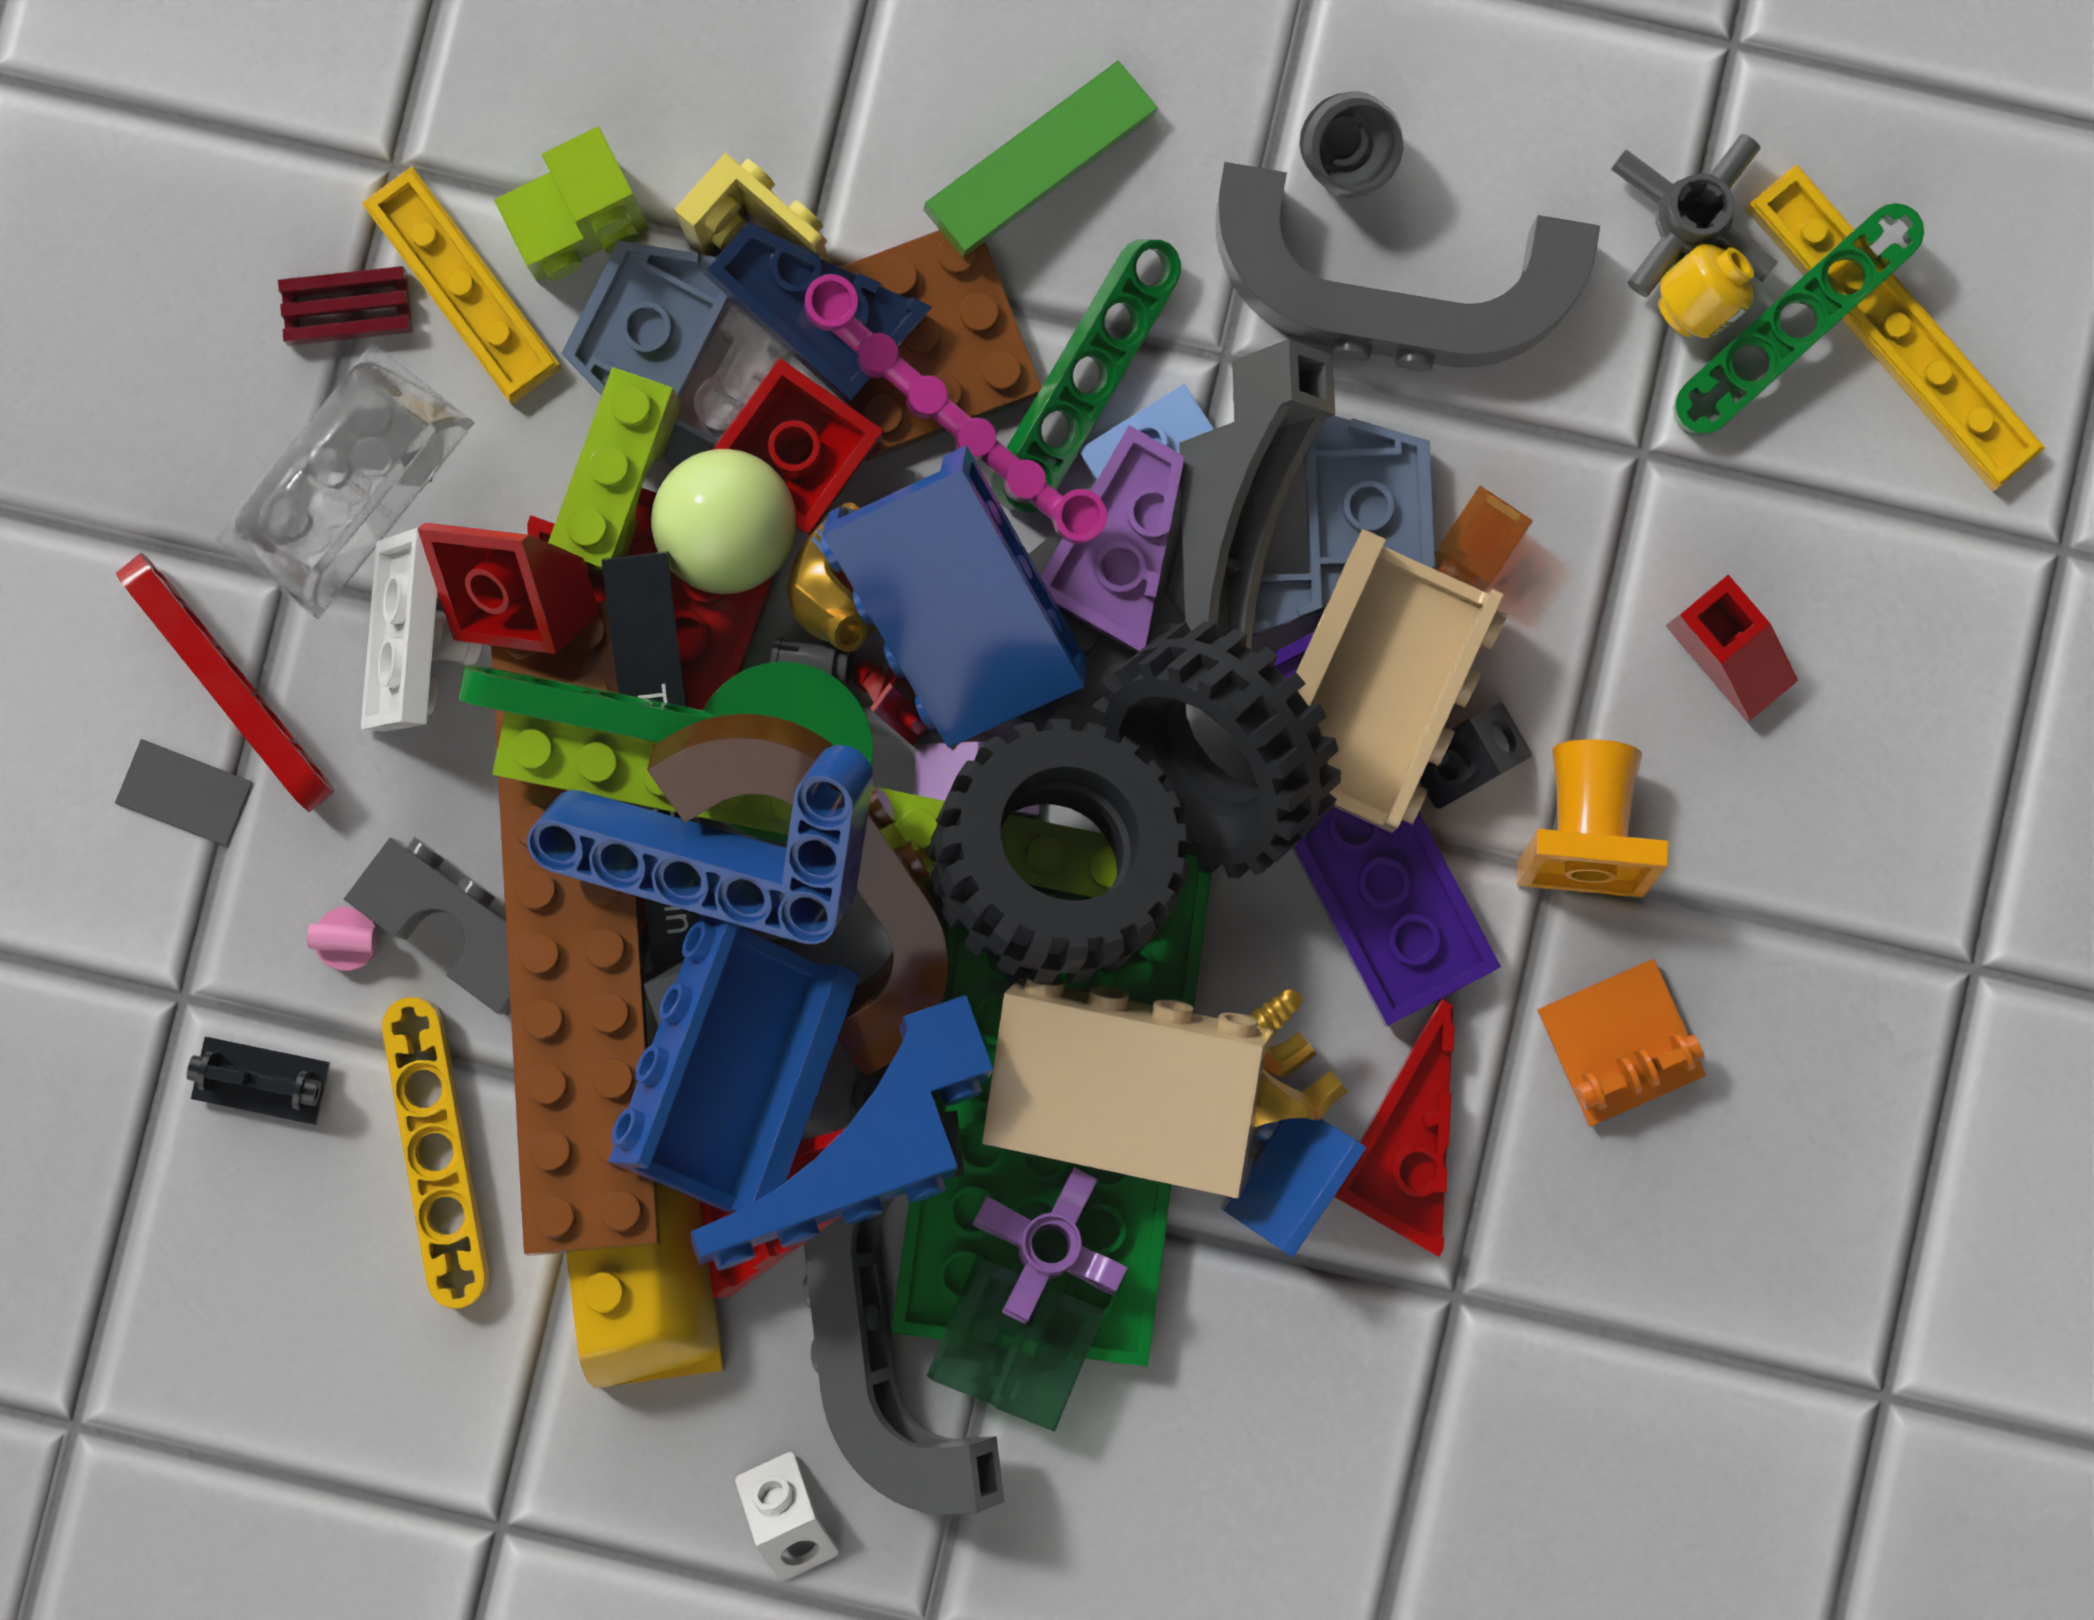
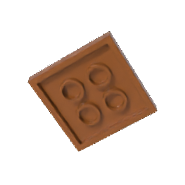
[840,230,1041,461]

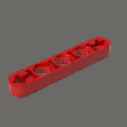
[116,553,335,812]

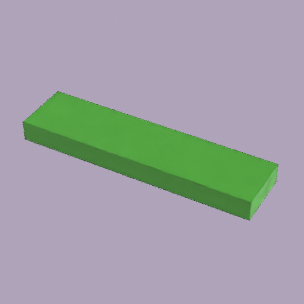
[923,60,1158,258]

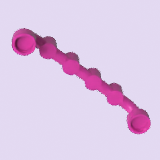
[804,274,1107,544]

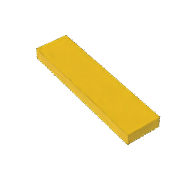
[362,166,563,405]

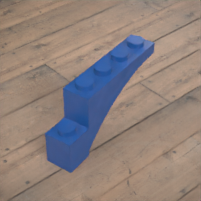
[691,995,993,1270]

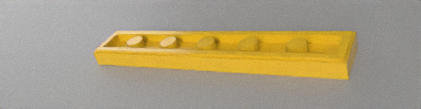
[1745,164,2046,492]

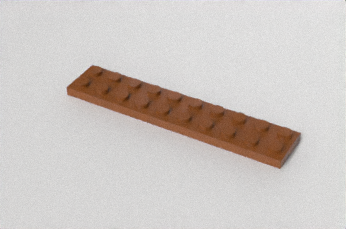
[491,601,660,1256]

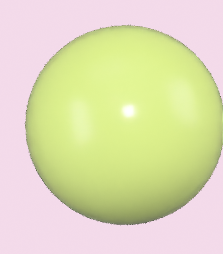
[651,449,796,594]

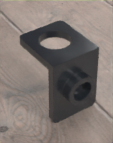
[1420,702,1532,809]

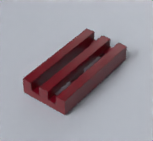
[278,266,413,346]

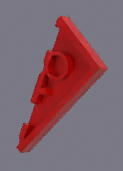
[1334,999,1455,1257]

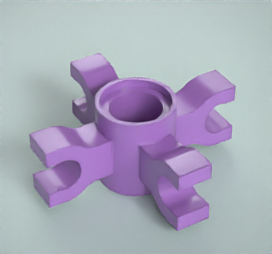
[973,1167,1128,1325]

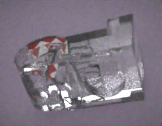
[694,308,790,438]

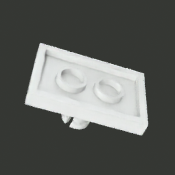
[361,527,482,732]

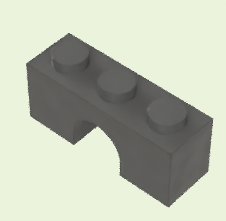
[344,837,511,1016]

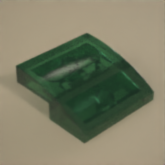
[926,1255,1105,1432]

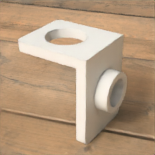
[735,1452,838,1581]

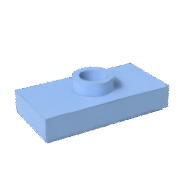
[1078,384,1214,482]

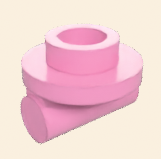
[307,907,379,971]

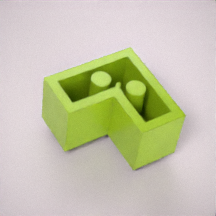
[494,126,648,282]

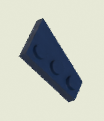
[703,222,932,404]

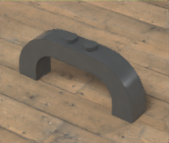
[1216,162,1601,371]
[803,1110,1005,1514]

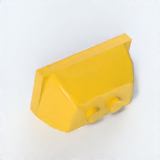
[566,1183,725,1388]

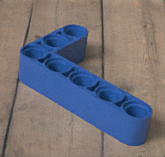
[527,745,873,944]

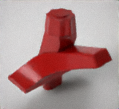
[852,660,927,746]

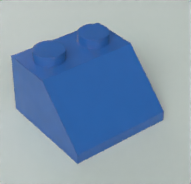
[1220,1118,1367,1258]

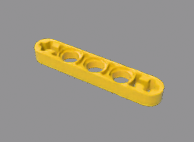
[382,997,490,1308]

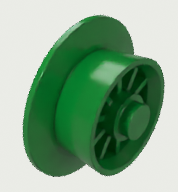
[703,661,873,842]

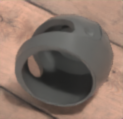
[1299,91,1404,198]

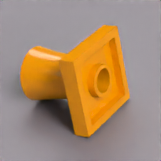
[1516,739,1669,898]

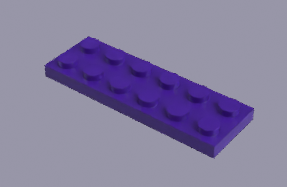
[1241,632,1501,1027]

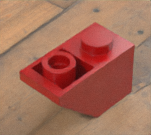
[1665,574,1799,722]

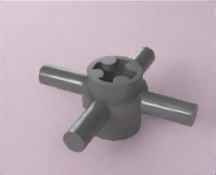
[1611,134,1778,297]

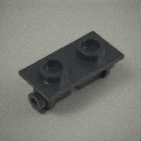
[187,1036,331,1125]

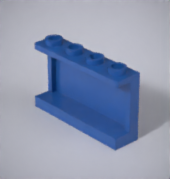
[821,445,1087,748]
[608,915,860,1214]

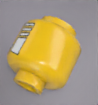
[1658,244,1754,338]

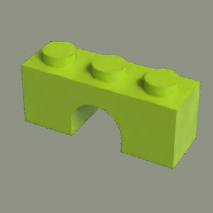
[548,367,681,576]

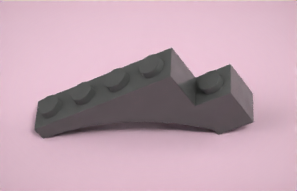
[1179,339,1335,649]

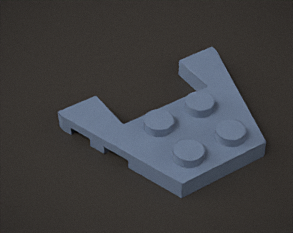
[561,241,731,469]
[1253,416,1435,635]

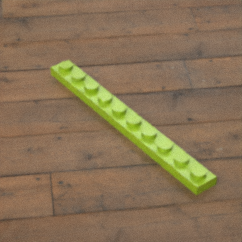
[492,712,1117,898]

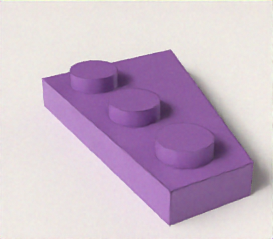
[1041,425,1185,653]

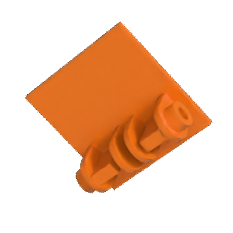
[1537,958,1707,1127]

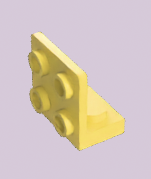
[674,152,829,262]

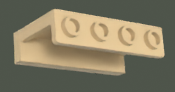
[1296,529,1507,833]
[982,974,1273,1199]

